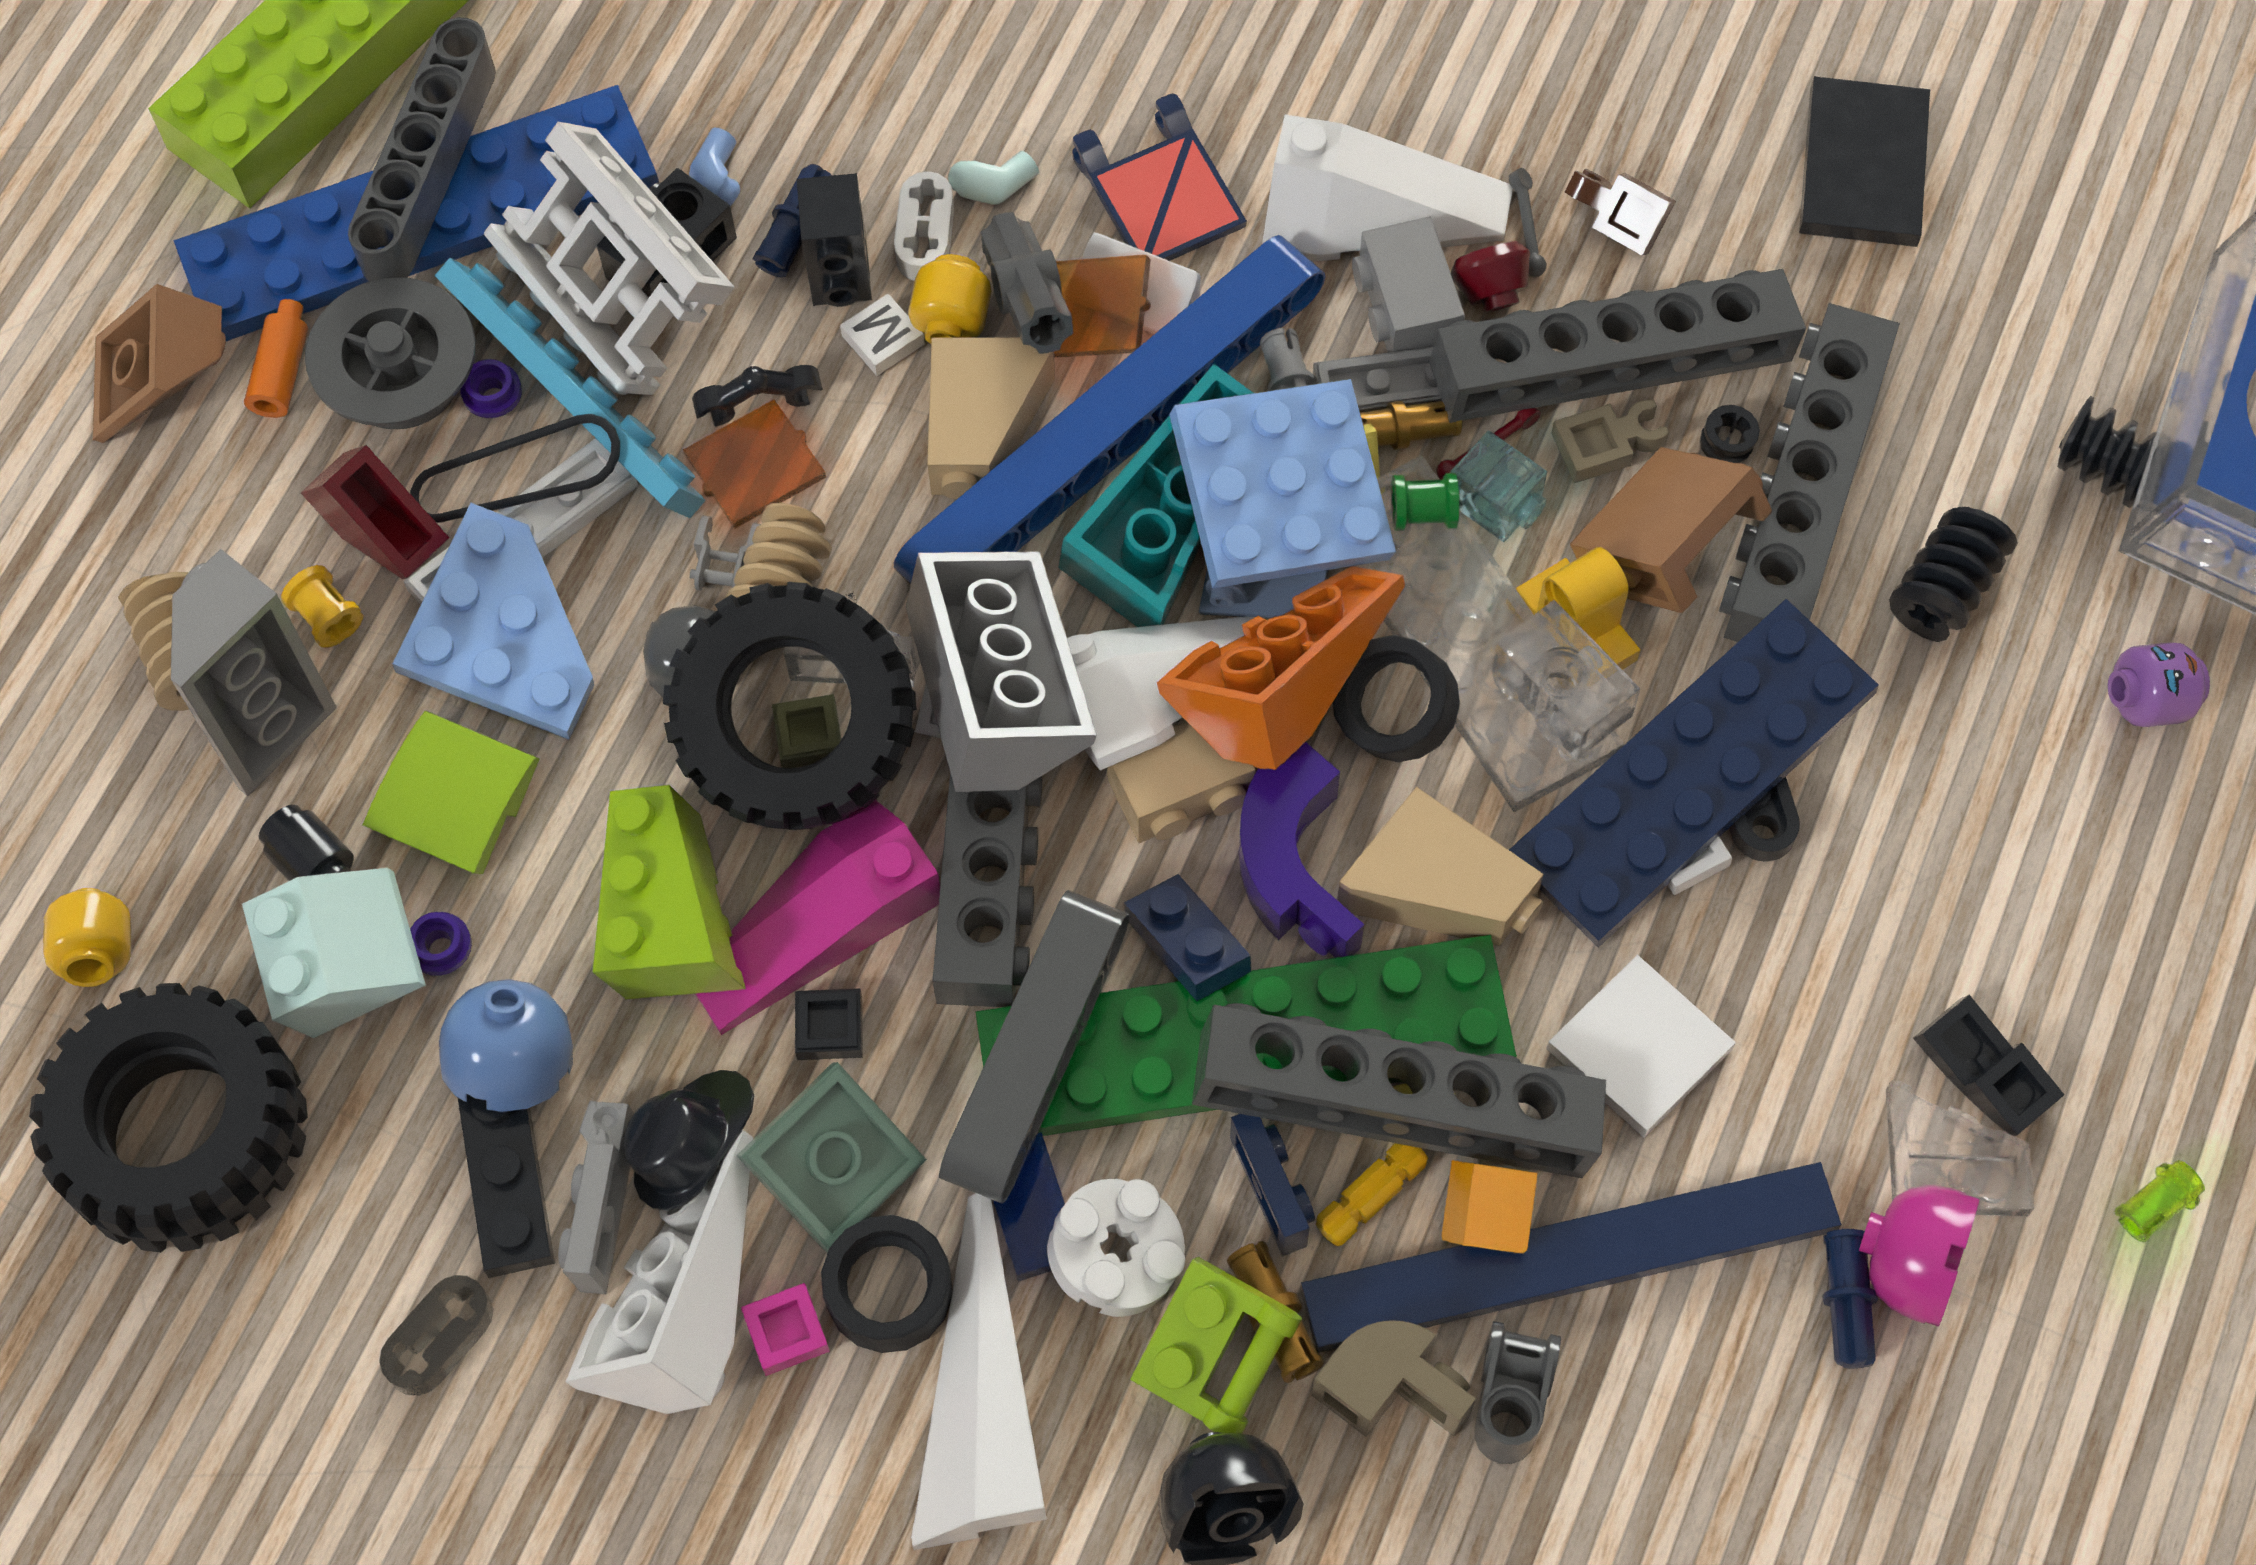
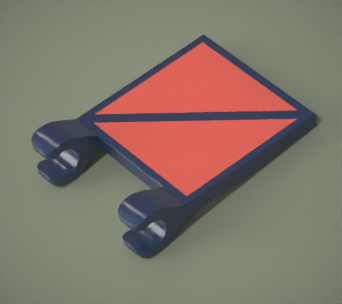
[1072,93,1247,261]

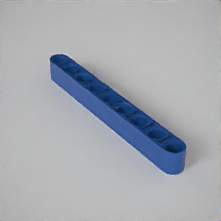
[894,235,1326,585]

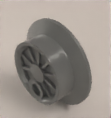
[305,277,476,430]

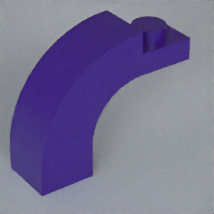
[1239,742,1364,958]

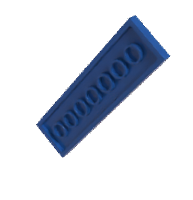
[173,85,659,341]

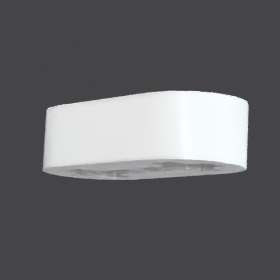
[894,171,954,281]

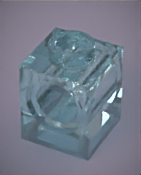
[1450,430,1547,542]

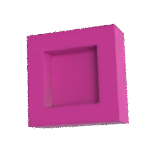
[741,1283,830,1376]

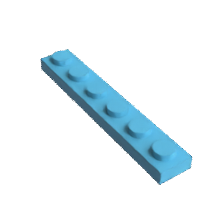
[434,258,706,518]

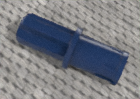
[752,164,832,278]
[1822,1229,1878,1369]

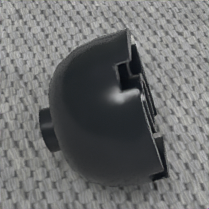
[1158,1432,1304,1565]

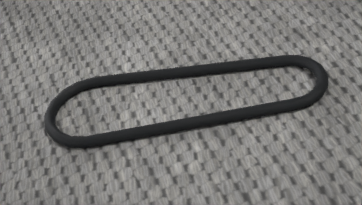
[410,414,620,523]

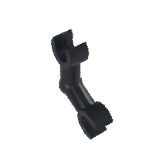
[692,365,823,427]

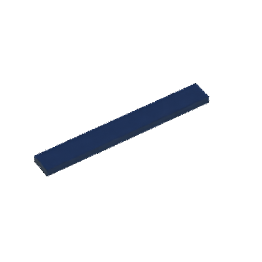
[1300,1162,1842,1353]

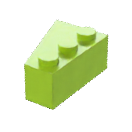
[592,785,746,1000]

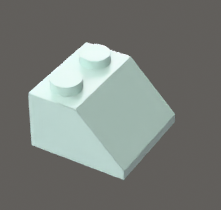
[242,868,426,1038]

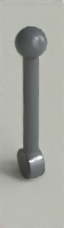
[1509,168,1547,277]

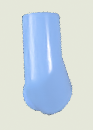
[689,127,740,206]

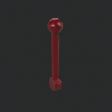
[1436,408,1541,480]

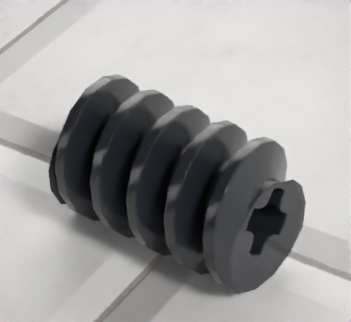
[2057,396,2181,521]
[1889,507,2018,642]

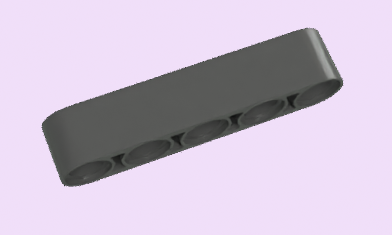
[348,17,496,282]
[939,890,1130,1204]

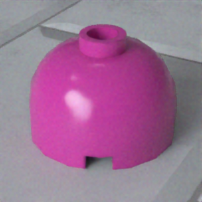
[1859,1185,1979,1327]

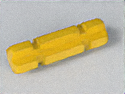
[1315,1143,1428,1246]

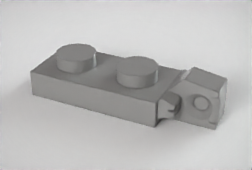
[558,1101,634,1294]

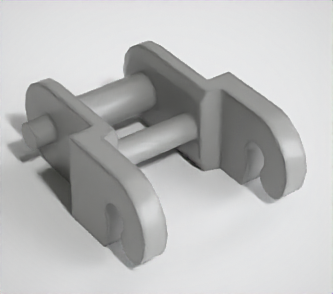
[690,515,761,591]

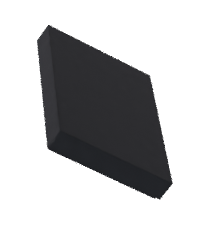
[1799,76,1930,247]

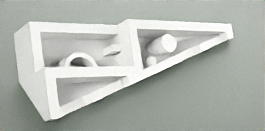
[911,1193,1047,1550]

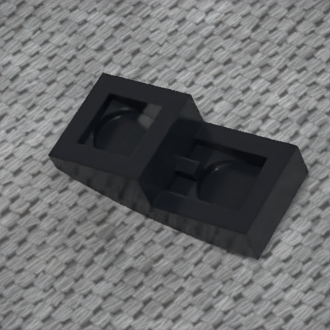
[1913,994,2065,1137]

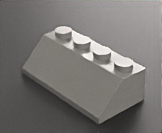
[171,549,337,796]
[906,552,1097,792]

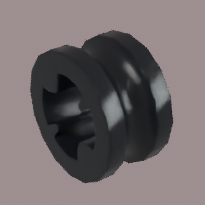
[1700,405,1760,463]

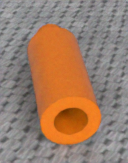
[244,299,308,418]

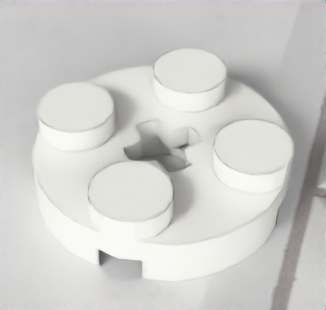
[1047,1179,1185,1317]

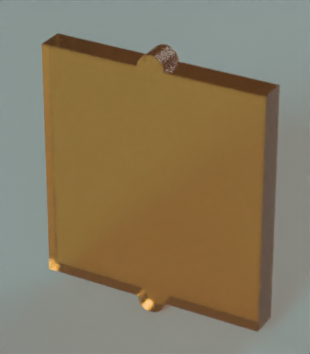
[1054,255,1151,358]
[683,399,826,529]

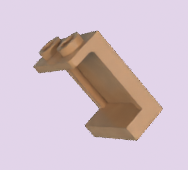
[1570,447,1772,613]

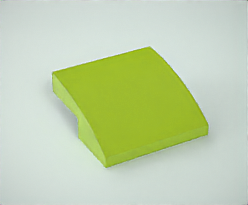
[362,711,540,874]

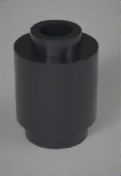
[259,805,354,881]

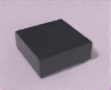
[795,988,863,1060]

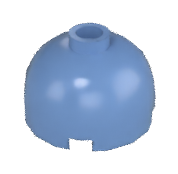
[439,979,573,1112]

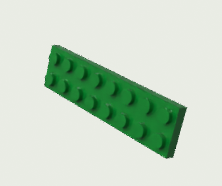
[975,935,1517,1137]

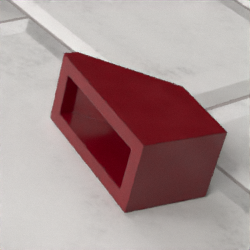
[300,445,449,579]

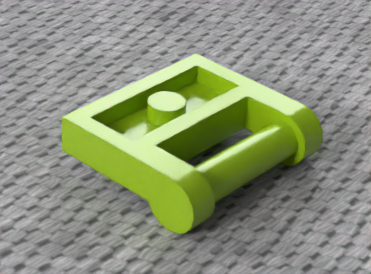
[1130,1257,1302,1434]

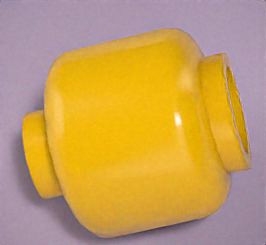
[908,254,992,344]
[43,888,131,987]

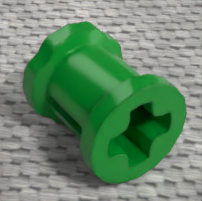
[1391,473,1460,531]

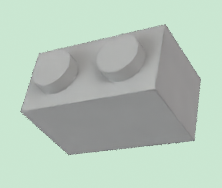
[1352,216,1465,353]

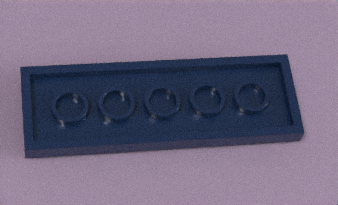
[1509,599,1879,948]

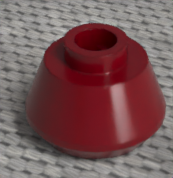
[1451,241,1530,313]

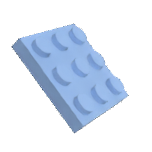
[1169,379,1396,589]

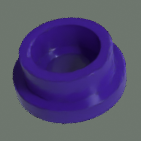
[460,359,522,418]
[410,912,472,976]

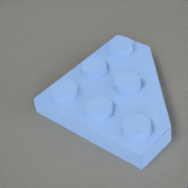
[392,503,594,740]

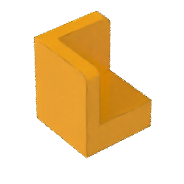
[1441,1160,1538,1253]

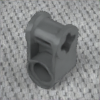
[1474,1321,1561,1464]

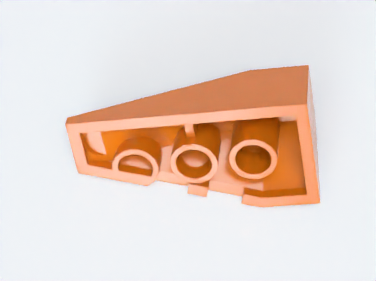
[1157,566,1405,770]

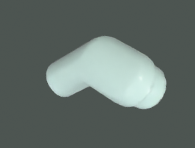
[948,151,1039,205]

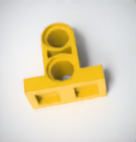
[1513,547,1641,692]

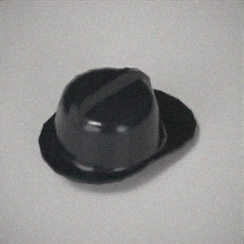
[623,1070,754,1211]

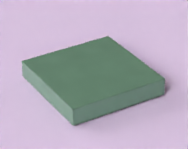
[736,1062,927,1253]

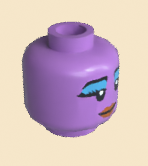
[2108,642,2210,727]

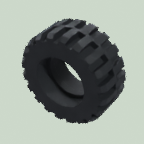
[663,582,917,830]
[29,983,308,1253]

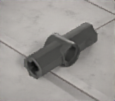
[980,212,1073,354]

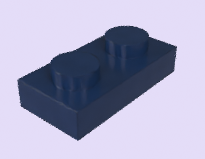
[1124,874,1251,1001]
[1230,1114,1315,1257]

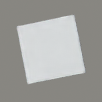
[1547,955,1736,1138]

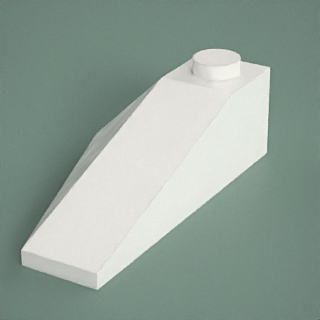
[1262,114,1513,261]
[1067,617,1271,770]
[565,1130,753,1414]

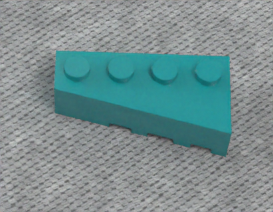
[1058,364,1253,627]

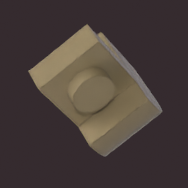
[1311,1320,1476,1437]

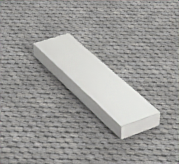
[404,438,638,605]

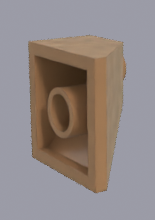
[93,284,226,443]

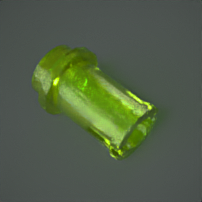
[2114,1160,2205,1243]

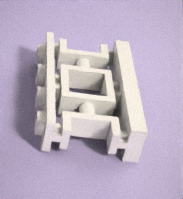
[484,122,735,395]

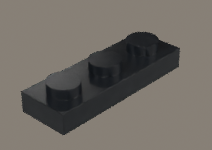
[457,1094,555,1278]

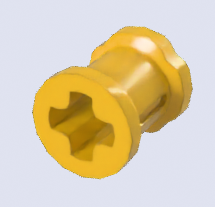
[281,565,364,648]

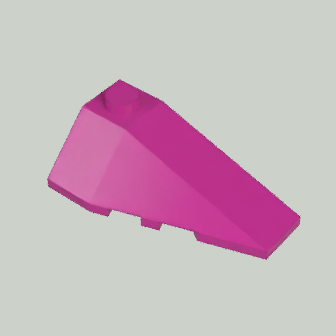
[695,800,940,1035]

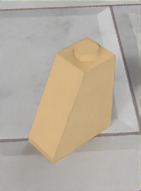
[927,337,1055,500]
[1337,787,1544,946]

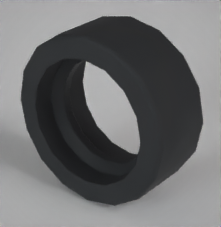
[1333,635,1460,762]
[821,1215,952,1353]

